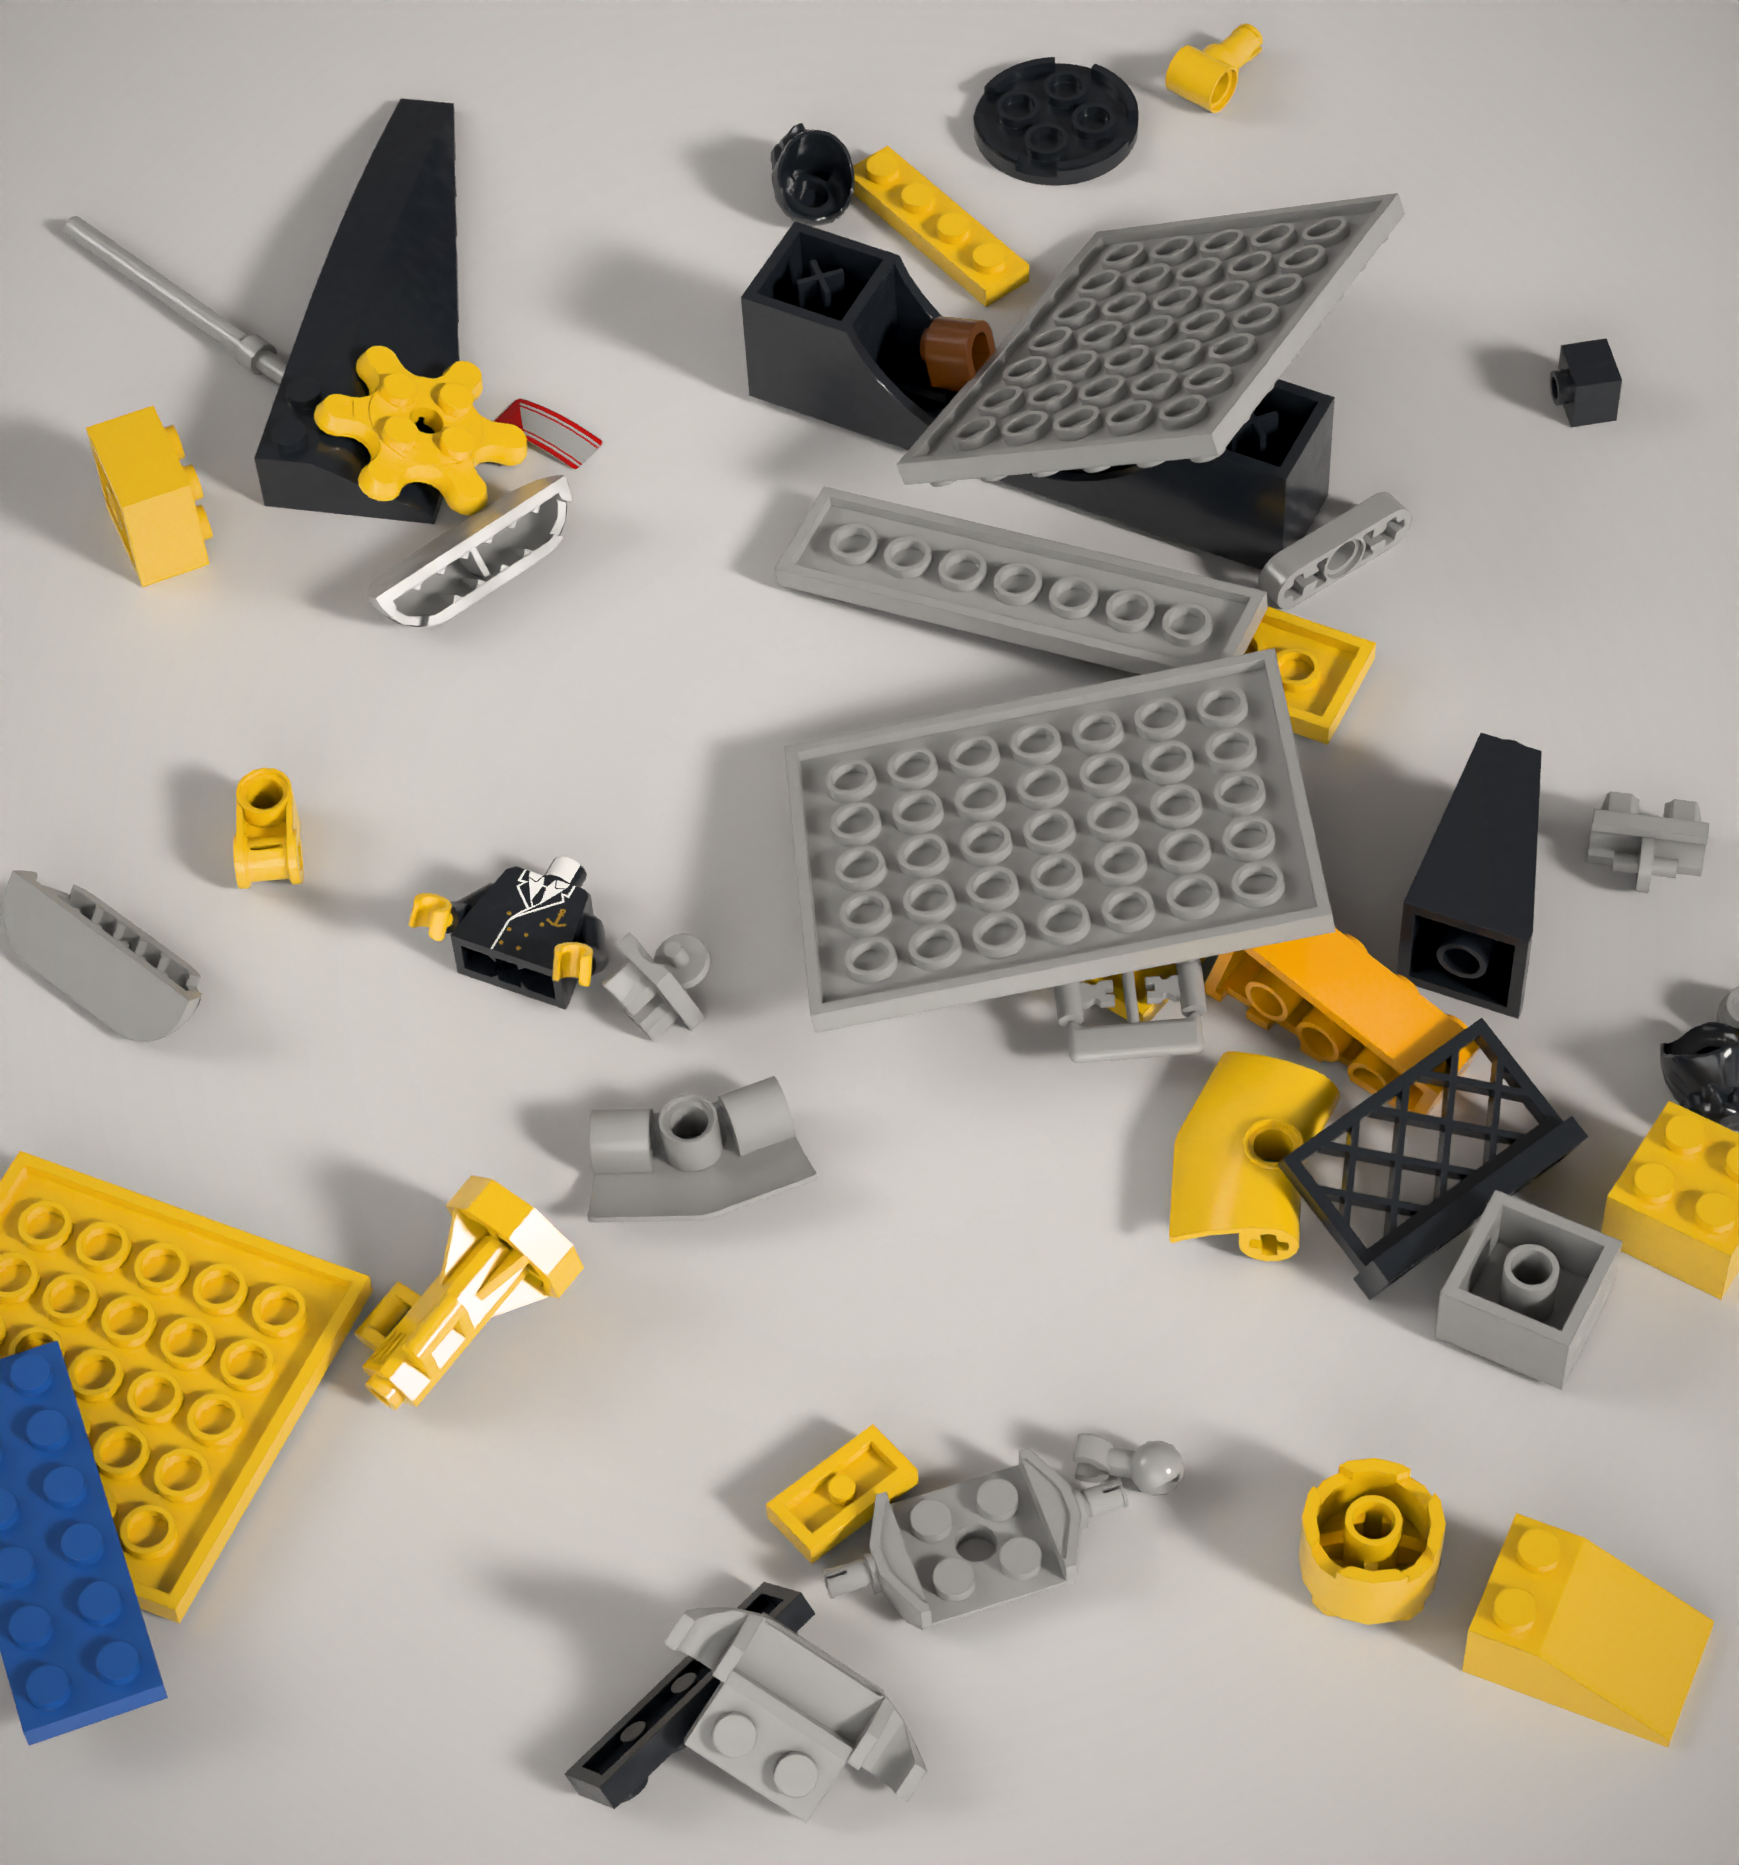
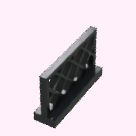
[1277,1018,1588,1300]

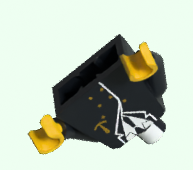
[408,856,608,1010]

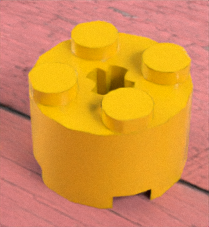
[1298,1458,1446,1625]

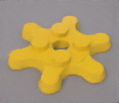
[314,346,528,516]

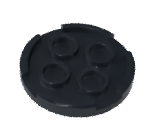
[973,57,1139,186]

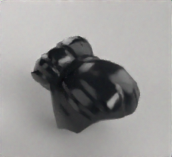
[770,123,855,227]
[1660,1022,1739,1131]

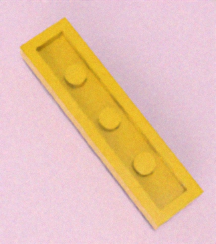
[853,145,1030,307]

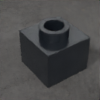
[1550,338,1622,427]

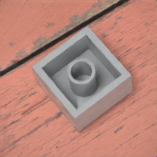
[1435,1190,1623,1390]

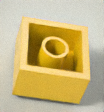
[86,405,213,587]
[1601,1101,1739,1300]

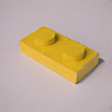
[766,1424,918,1564]

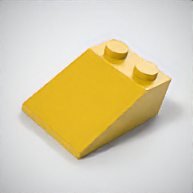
[1462,1513,1714,1747]

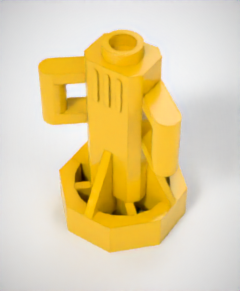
[354,1175,584,1411]

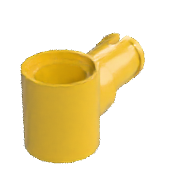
[1165,23,1263,113]

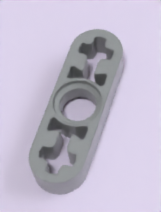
[1258,492,1412,609]

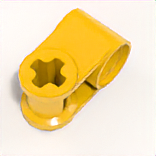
[233,768,304,889]

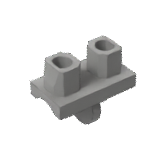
[1587,791,1709,893]
[602,932,711,1042]

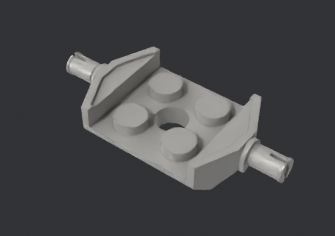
[822,1448,1128,1630]

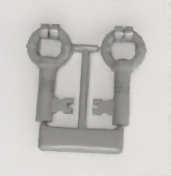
[1054,958,1207,1063]

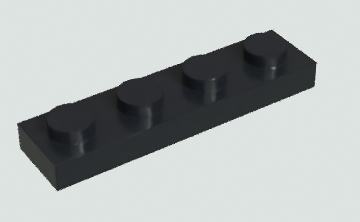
[564,1582,815,1809]

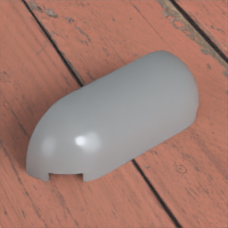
[365,475,572,627]
[3,870,202,1042]

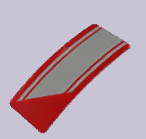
[494,398,602,470]

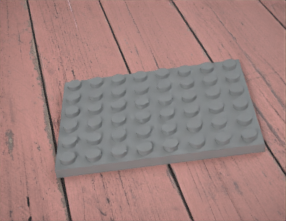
[896,193,1405,487]
[784,648,1335,1033]

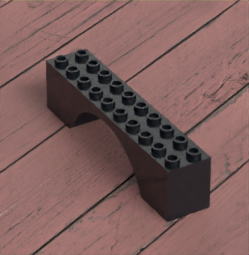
[741,221,1335,570]

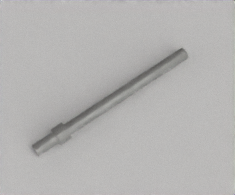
[64,216,287,385]

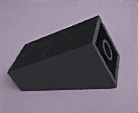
[1396,733,1542,1019]

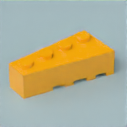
[1204,928,1480,1115]

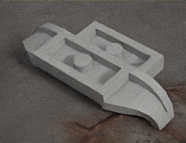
[663,1607,927,1823]

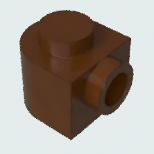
[920,316,996,391]

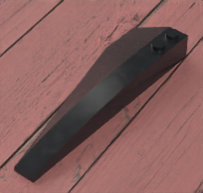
[254,98,460,524]

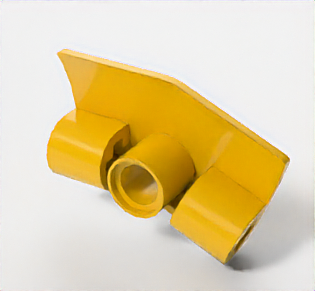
[1169,1051,1341,1261]

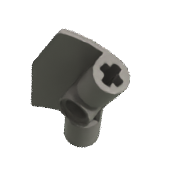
[587,1076,817,1223]

